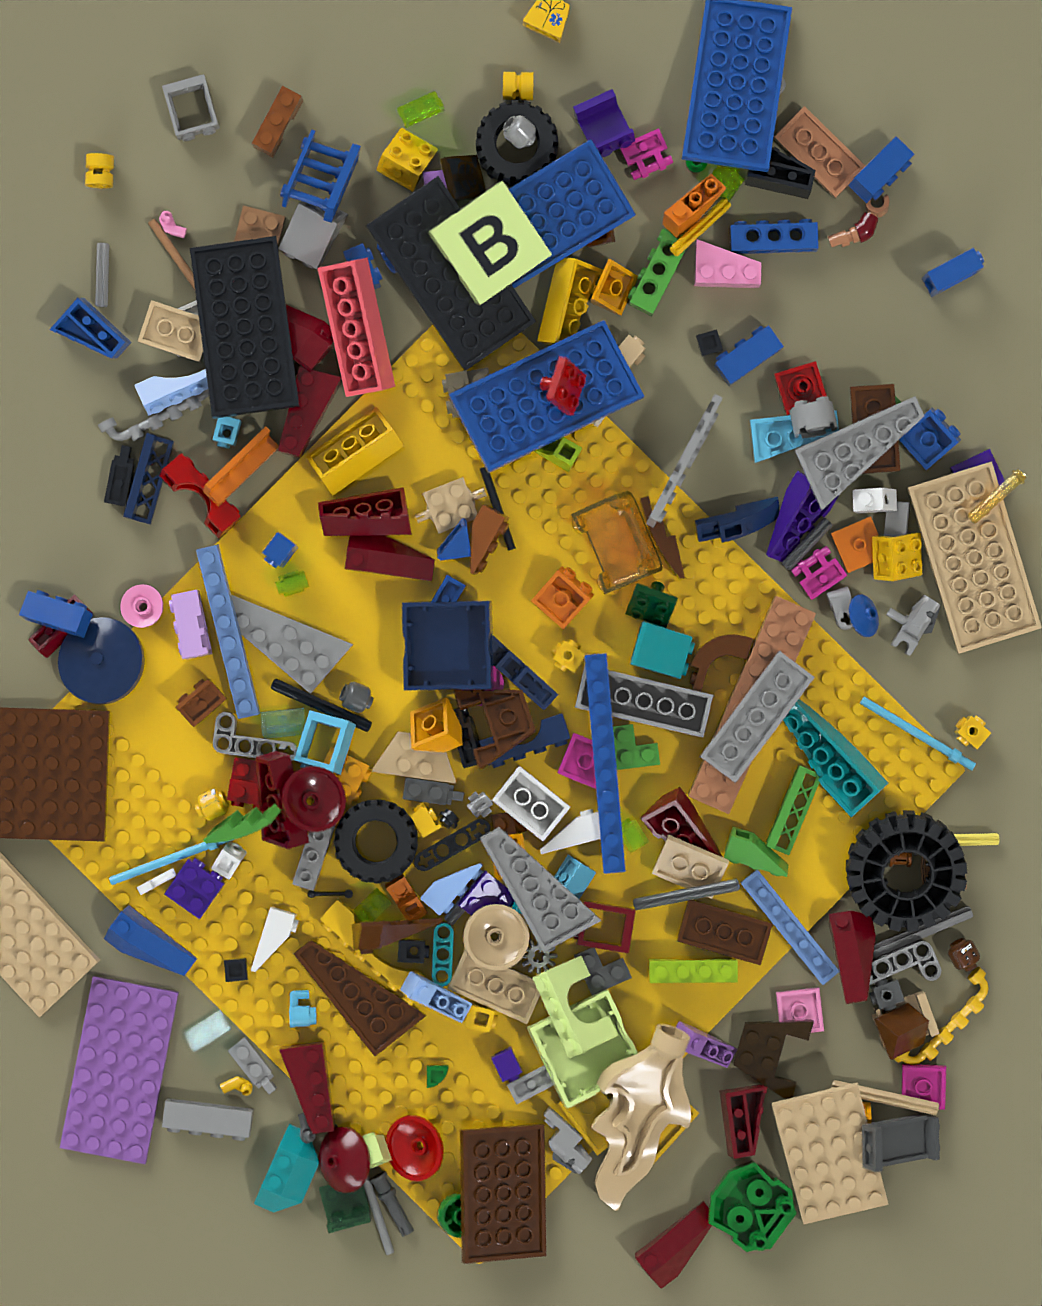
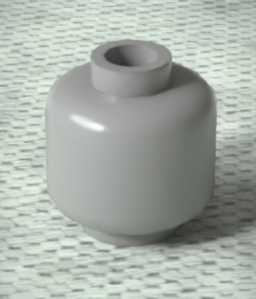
[503,115,536,148]

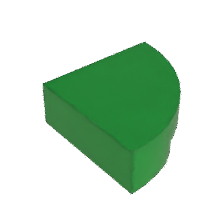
[427,1065,449,1088]

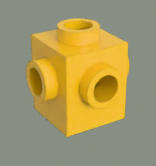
[551,639,586,673]
[955,715,991,749]

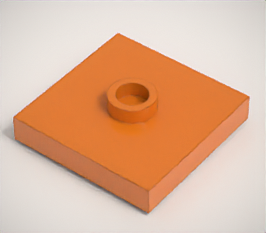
[830,516,879,573]

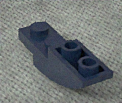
[695,497,780,543]

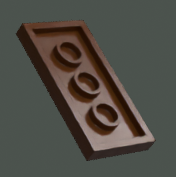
[850,384,901,474]
[676,900,773,966]

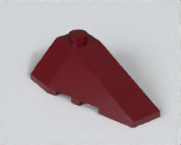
[635,1201,712,1289]

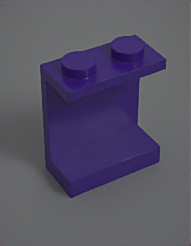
[573,89,635,157]

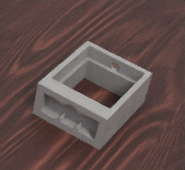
[162,74,220,141]

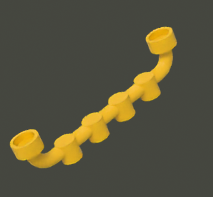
[894,966,989,1065]

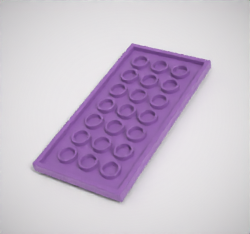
[60,976,179,1164]

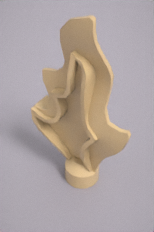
[592,1024,691,1211]

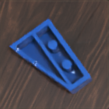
[49,298,132,358]

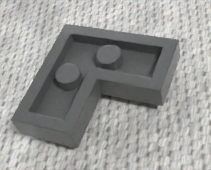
[574,947,632,995]

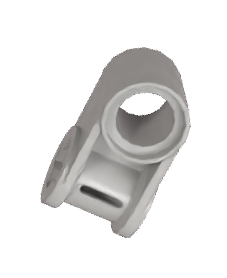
[827,587,853,630]

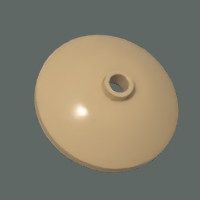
[463,904,529,970]

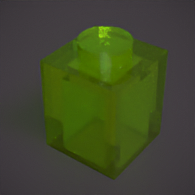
[621,818,649,853]

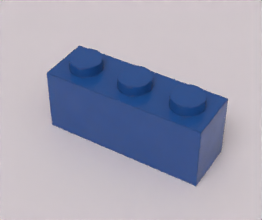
[848,136,914,204]
[714,325,784,386]
[19,590,93,638]

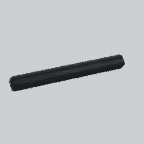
[271,679,372,732]

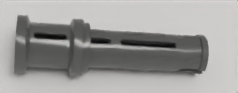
[369,1171,414,1237]

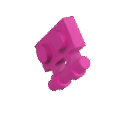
[620,128,673,180]
[790,546,848,600]

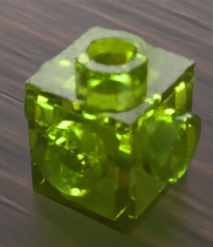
[712,165,744,201]

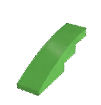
[203,804,281,843]

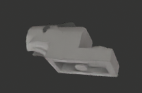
[544,1106,592,1174]

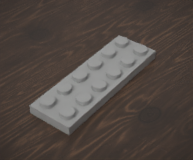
[700,651,815,783]

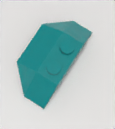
[254,1123,320,1213]

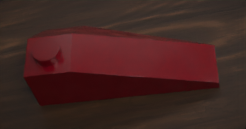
[286,305,334,372]
[345,535,435,581]
[640,787,723,857]
[829,910,876,1004]

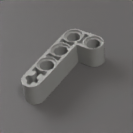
[213,712,298,761]
[870,940,941,984]

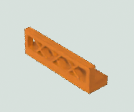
[203,426,279,507]

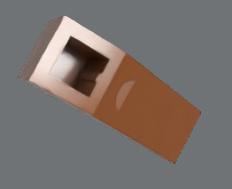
[470,505,509,575]

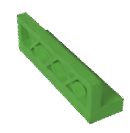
[765,765,819,855]

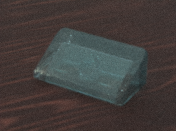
[261,708,306,739]
[184,1010,232,1052]

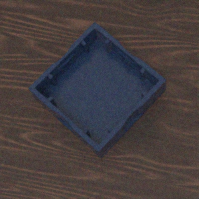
[402,601,494,690]

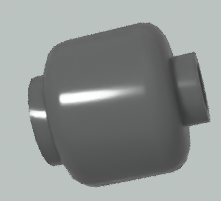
[339,682,373,713]

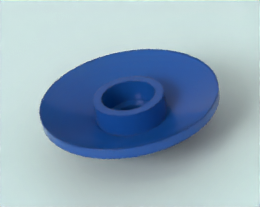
[849,594,879,637]

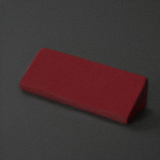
[28,594,93,658]

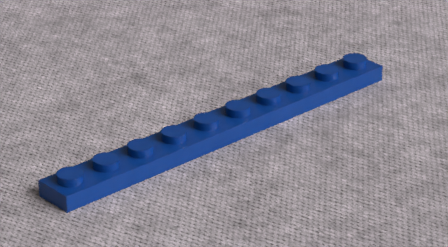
[585,653,626,874]

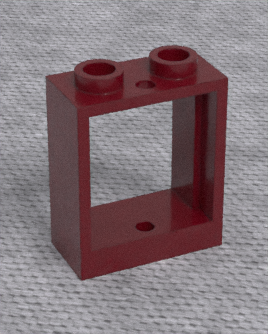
[573,900,636,954]

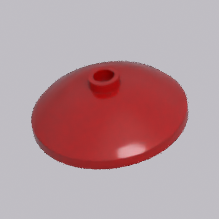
[386,1115,444,1181]

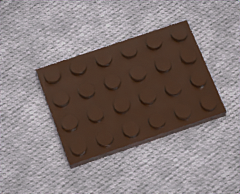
[460,1124,546,1264]

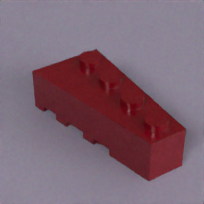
[318,487,412,536]
[279,1041,336,1134]

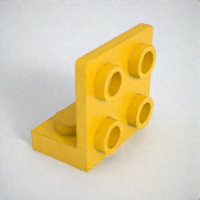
[376,128,438,192]
[872,532,922,581]

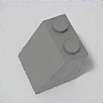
[278,201,348,269]

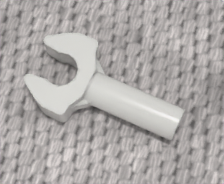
[137,868,176,895]

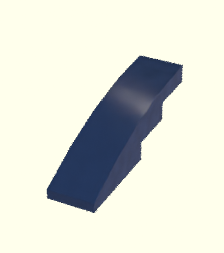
[493,636,559,710]

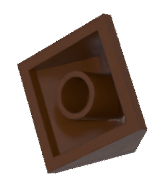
[874,1003,929,1060]

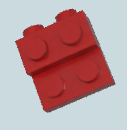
[227,757,259,809]

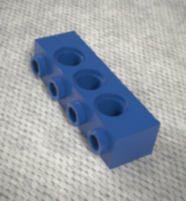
[729,219,818,254]

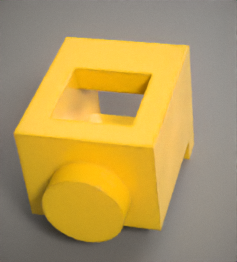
[410,802,443,838]
[464,1004,498,1033]

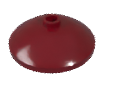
[282,766,346,832]
[319,1126,370,1193]

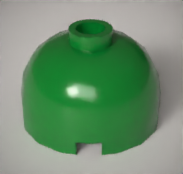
[437,1193,461,1238]

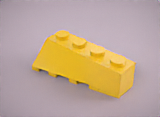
[537,258,603,346]

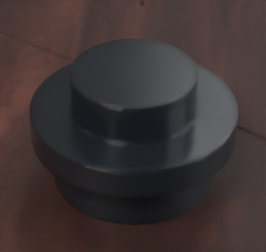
[439,809,459,829]

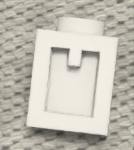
[211,841,247,880]

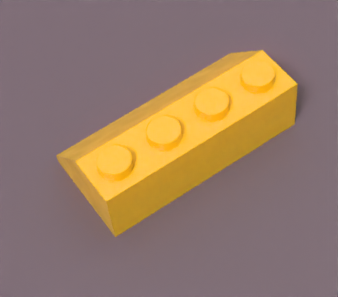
[306,407,404,496]

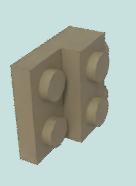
[442,368,489,419]

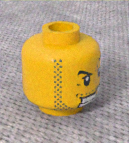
[195,789,229,821]

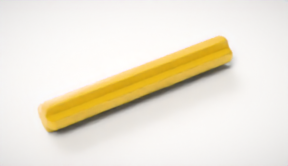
[670,198,731,256]

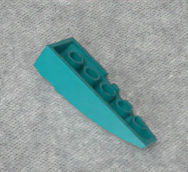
[783,699,889,818]

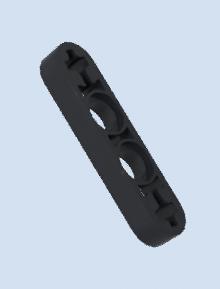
[414,819,490,871]

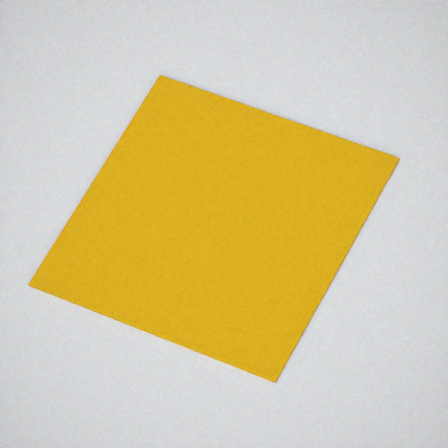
[49,324,965,1264]

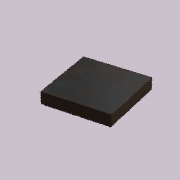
[440,155,486,201]

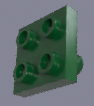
[625,581,678,628]

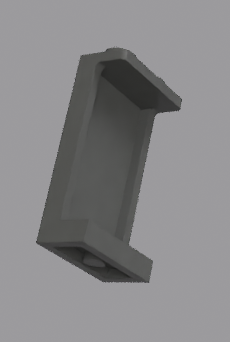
[862,1113,940,1172]

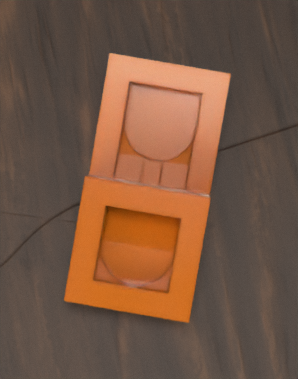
[385,874,428,921]

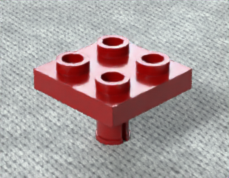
[540,357,586,416]
[774,361,827,416]

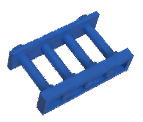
[280,130,361,223]

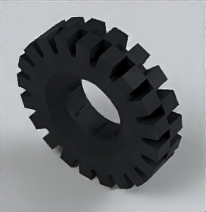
[846,810,968,932]

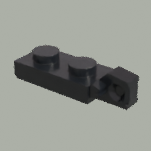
[104,445,135,507]
[453,708,481,768]

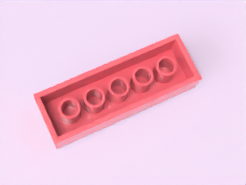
[318,257,395,397]

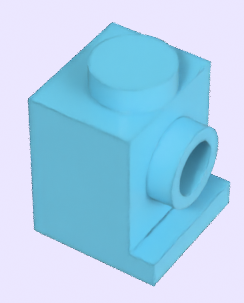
[213,417,242,449]

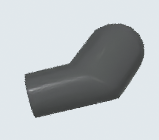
[298,1113,315,1143]

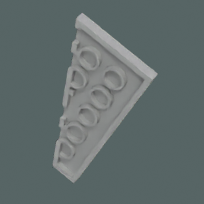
[795,396,924,510]
[480,827,601,952]

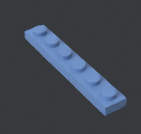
[740,870,839,985]

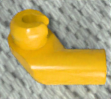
[220,1076,253,1096]

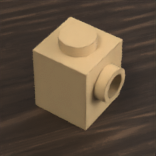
[619,335,646,368]

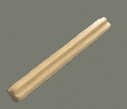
[831,1080,939,1115]

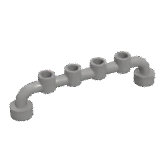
[98,370,209,441]

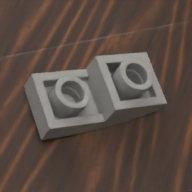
[884,501,910,537]

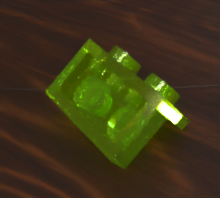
[397,91,445,129]

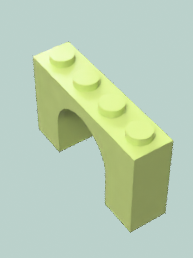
[533,956,618,1058]

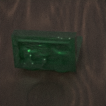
[319,1184,372,1234]

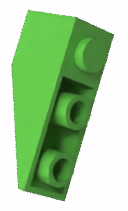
[724,827,788,877]

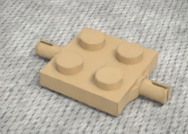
[415,477,487,533]

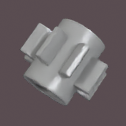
[467,792,493,818]

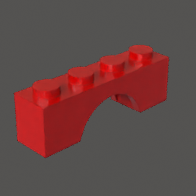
[159,453,241,539]

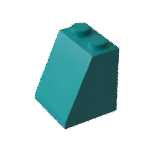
[629,622,695,679]

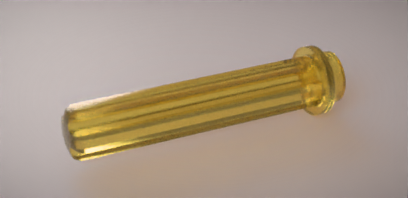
[968,469,1027,523]

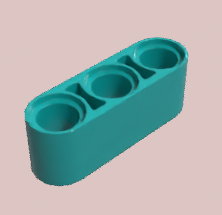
[432,921,454,987]

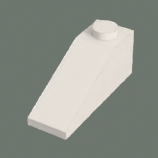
[540,809,601,854]
[251,907,299,972]

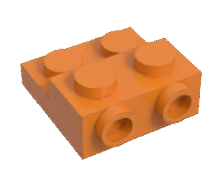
[531,566,594,630]

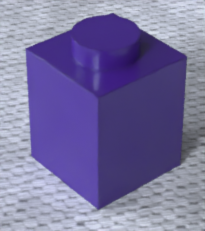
[491,1047,522,1083]

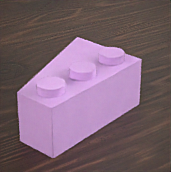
[169,590,212,659]

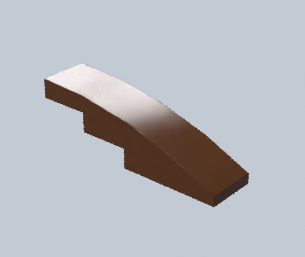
[639,496,685,579]

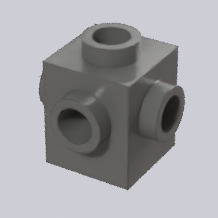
[869,978,905,1011]

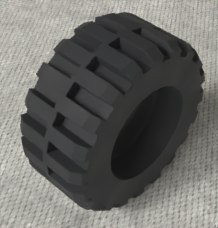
[476,100,558,187]
[334,799,418,884]

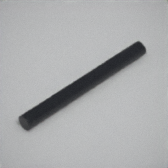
[480,467,516,551]

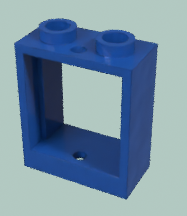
[921,248,984,297]

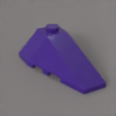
[766,471,840,562]

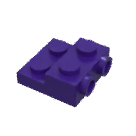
[164,858,225,919]

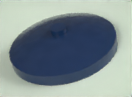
[58,617,145,704]

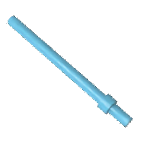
[859,696,976,771]
[109,839,234,885]

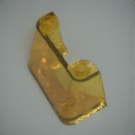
[571,491,663,595]

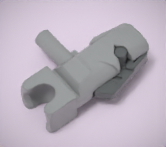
[886,595,940,656]

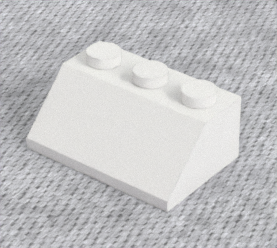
[492,766,570,841]

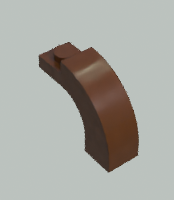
[689,634,753,692]

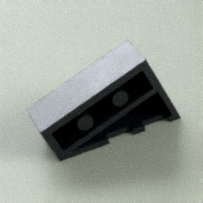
[745,146,816,199]

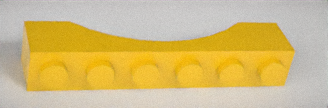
[320,898,431,1007]

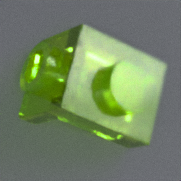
[353,888,392,922]

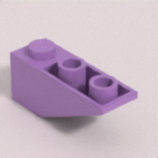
[676,1021,737,1068]

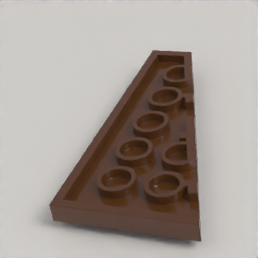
[294,940,426,1056]

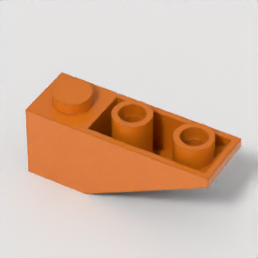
[662,173,726,239]

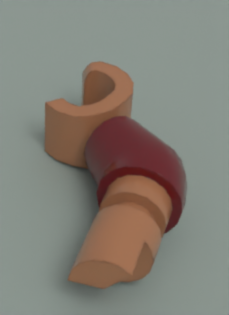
[827,194,889,248]

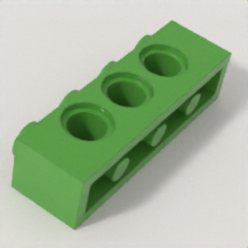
[627,229,687,317]

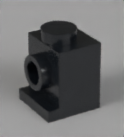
[398,939,430,963]

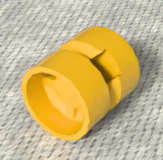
[503,71,534,101]
[85,153,114,189]

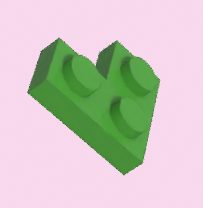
[613,724,660,770]

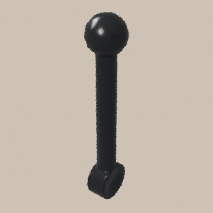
[307,889,353,898]

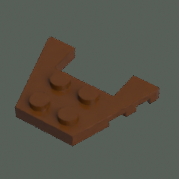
[453,689,536,770]

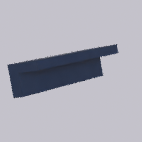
[123,433,174,525]

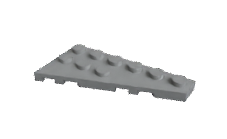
[646,394,722,528]
[231,595,353,694]

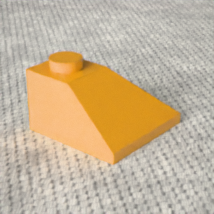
[410,697,462,752]

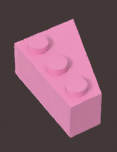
[694,239,761,288]

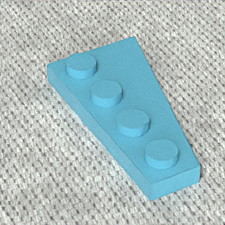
[750,410,839,464]

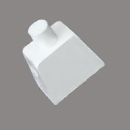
[853,488,897,514]

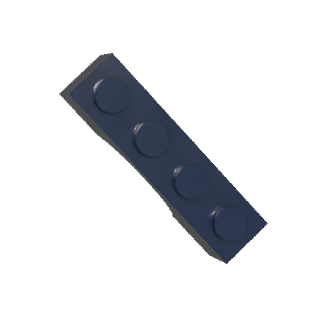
[479,713,570,768]

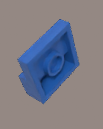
[899,407,961,470]

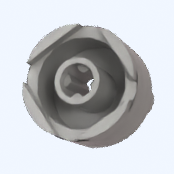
[789,396,838,438]

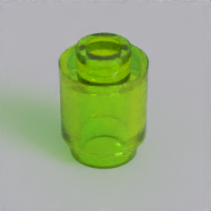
[275,570,309,597]

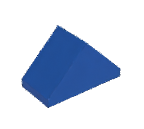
[437,518,471,561]

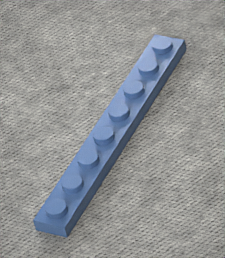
[196,544,260,719]

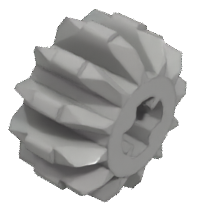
[522,939,557,975]

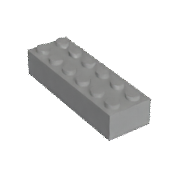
[575,666,713,738]

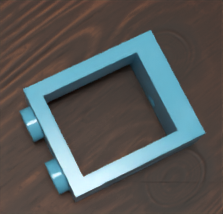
[294,710,356,775]

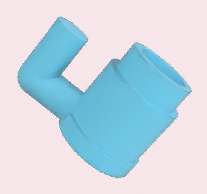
[289,990,317,1028]

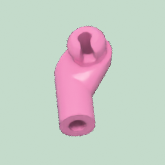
[159,211,187,238]

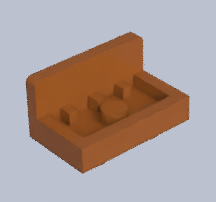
[175,679,227,727]

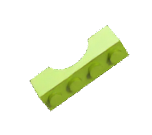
[534,437,582,472]
[649,958,738,983]

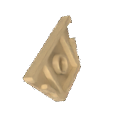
[372,731,456,783]

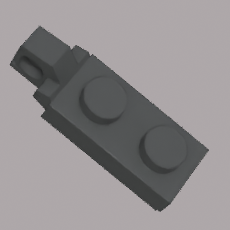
[403,777,464,805]

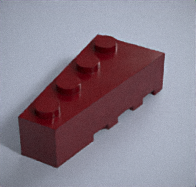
[278,366,342,458]
[255,751,310,849]

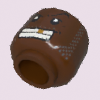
[948,938,980,972]

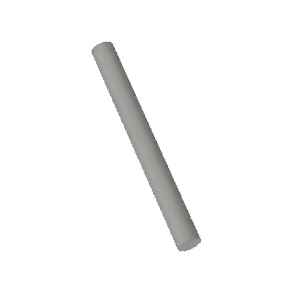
[363,1174,394,1255]

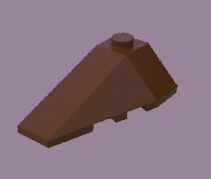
[352,918,442,954]

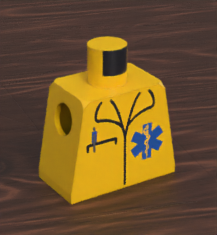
[523,0,570,43]

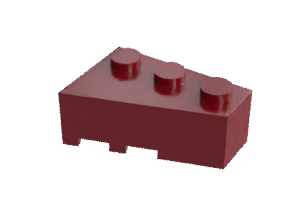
[719,1084,768,1159]

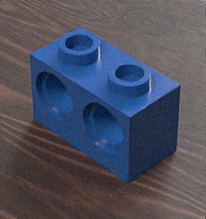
[262,532,298,568]

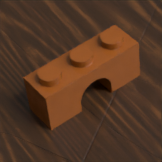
[252,86,303,158]

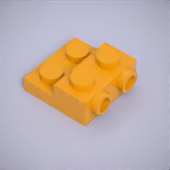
[323,747,372,805]

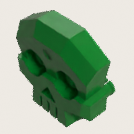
[708,1160,796,1252]

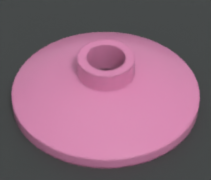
[120,584,163,628]

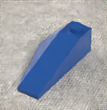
[104,905,198,976]

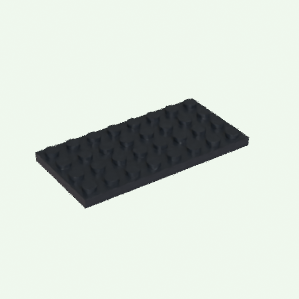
[366,176,536,371]
[190,236,300,419]

